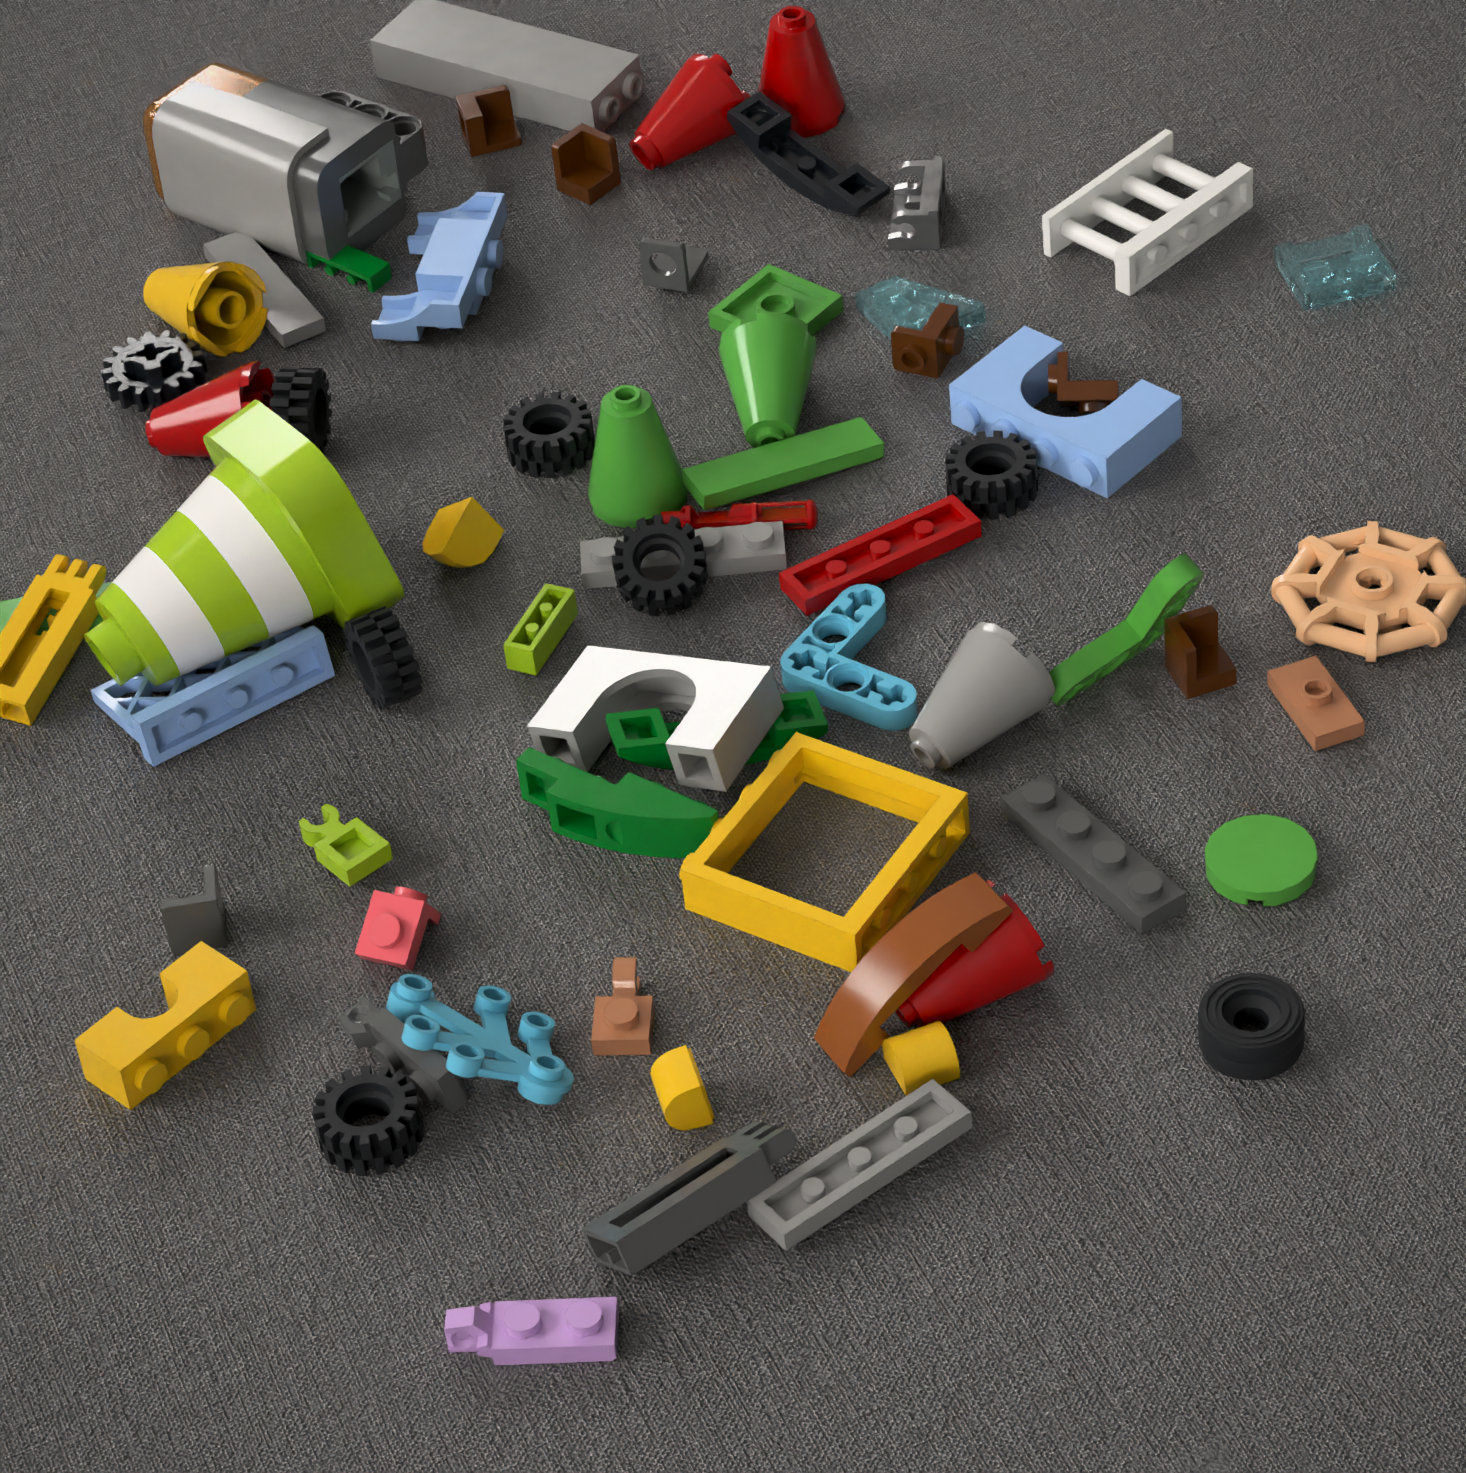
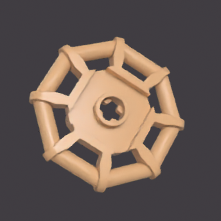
[1271,521,1466,663]

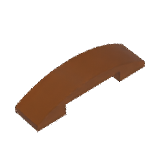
[814,872,1013,1077]

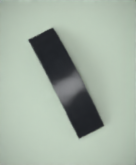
[727,91,890,215]

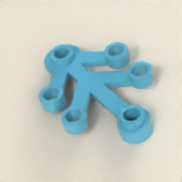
[386,974,574,1105]

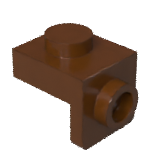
[891,302,964,379]
[1048,351,1119,415]

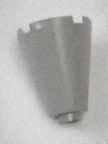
[909,622,1055,769]

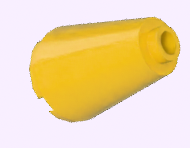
[143,261,268,356]

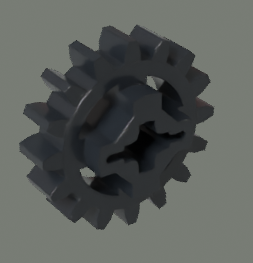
[101,330,208,412]

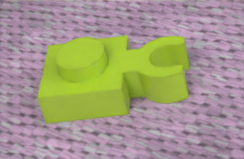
[298,804,393,887]

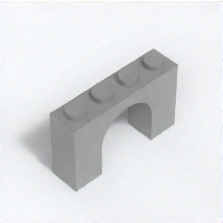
[527,645,784,792]

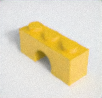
[74,941,256,1110]

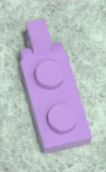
[444,1297,619,1366]

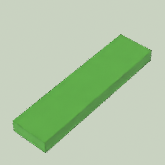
[682,417,884,510]

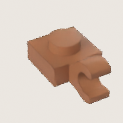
[591,957,655,1056]

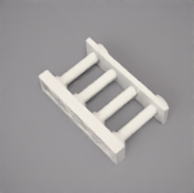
[1042,129,1253,296]

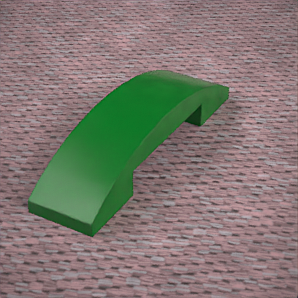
[606,690,829,770]

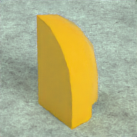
[422,497,505,568]

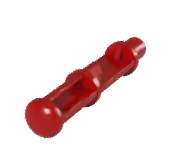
[661,499,818,530]

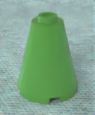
[719,312,817,448]
[588,384,688,528]

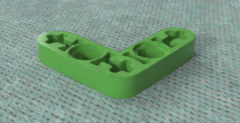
[1049,553,1205,706]

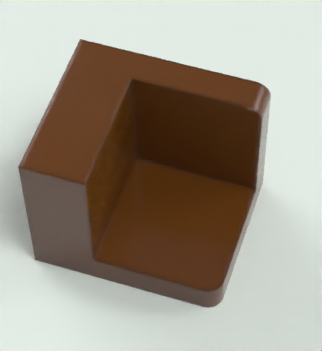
[455,85,522,157]
[551,123,621,205]
[1164,605,1236,699]

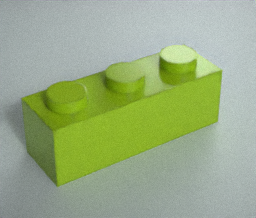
[503,583,578,676]

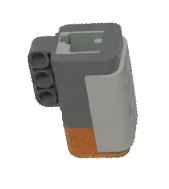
[142,62,428,265]

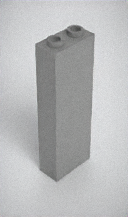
[370,0,644,132]

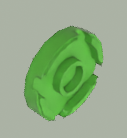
[1205,814,1318,907]

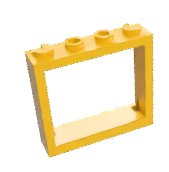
[679,732,970,972]

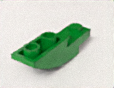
[516,747,718,858]

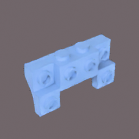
[371,192,508,342]

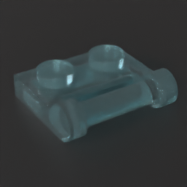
[1274,224,1396,311]

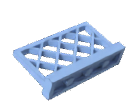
[90,625,335,767]

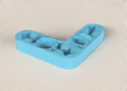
[780,583,918,731]

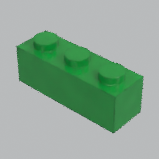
[305,245,392,293]

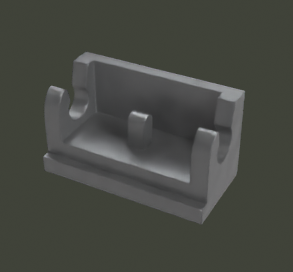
[888,156,946,250]

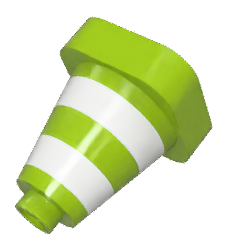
[84,400,405,686]

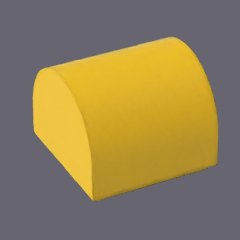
[882,1021,960,1096]
[650,1045,715,1131]

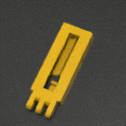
[0,554,106,726]

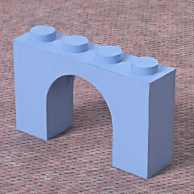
[949,325,1182,498]

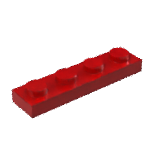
[779,494,982,616]

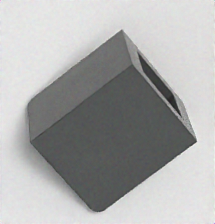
[161,864,228,956]

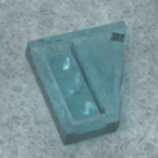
[855,276,986,340]

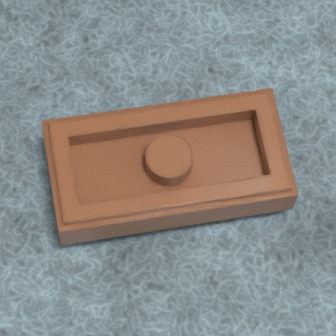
[1267,656,1365,751]

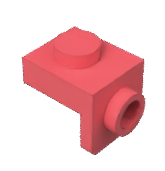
[354,887,441,971]

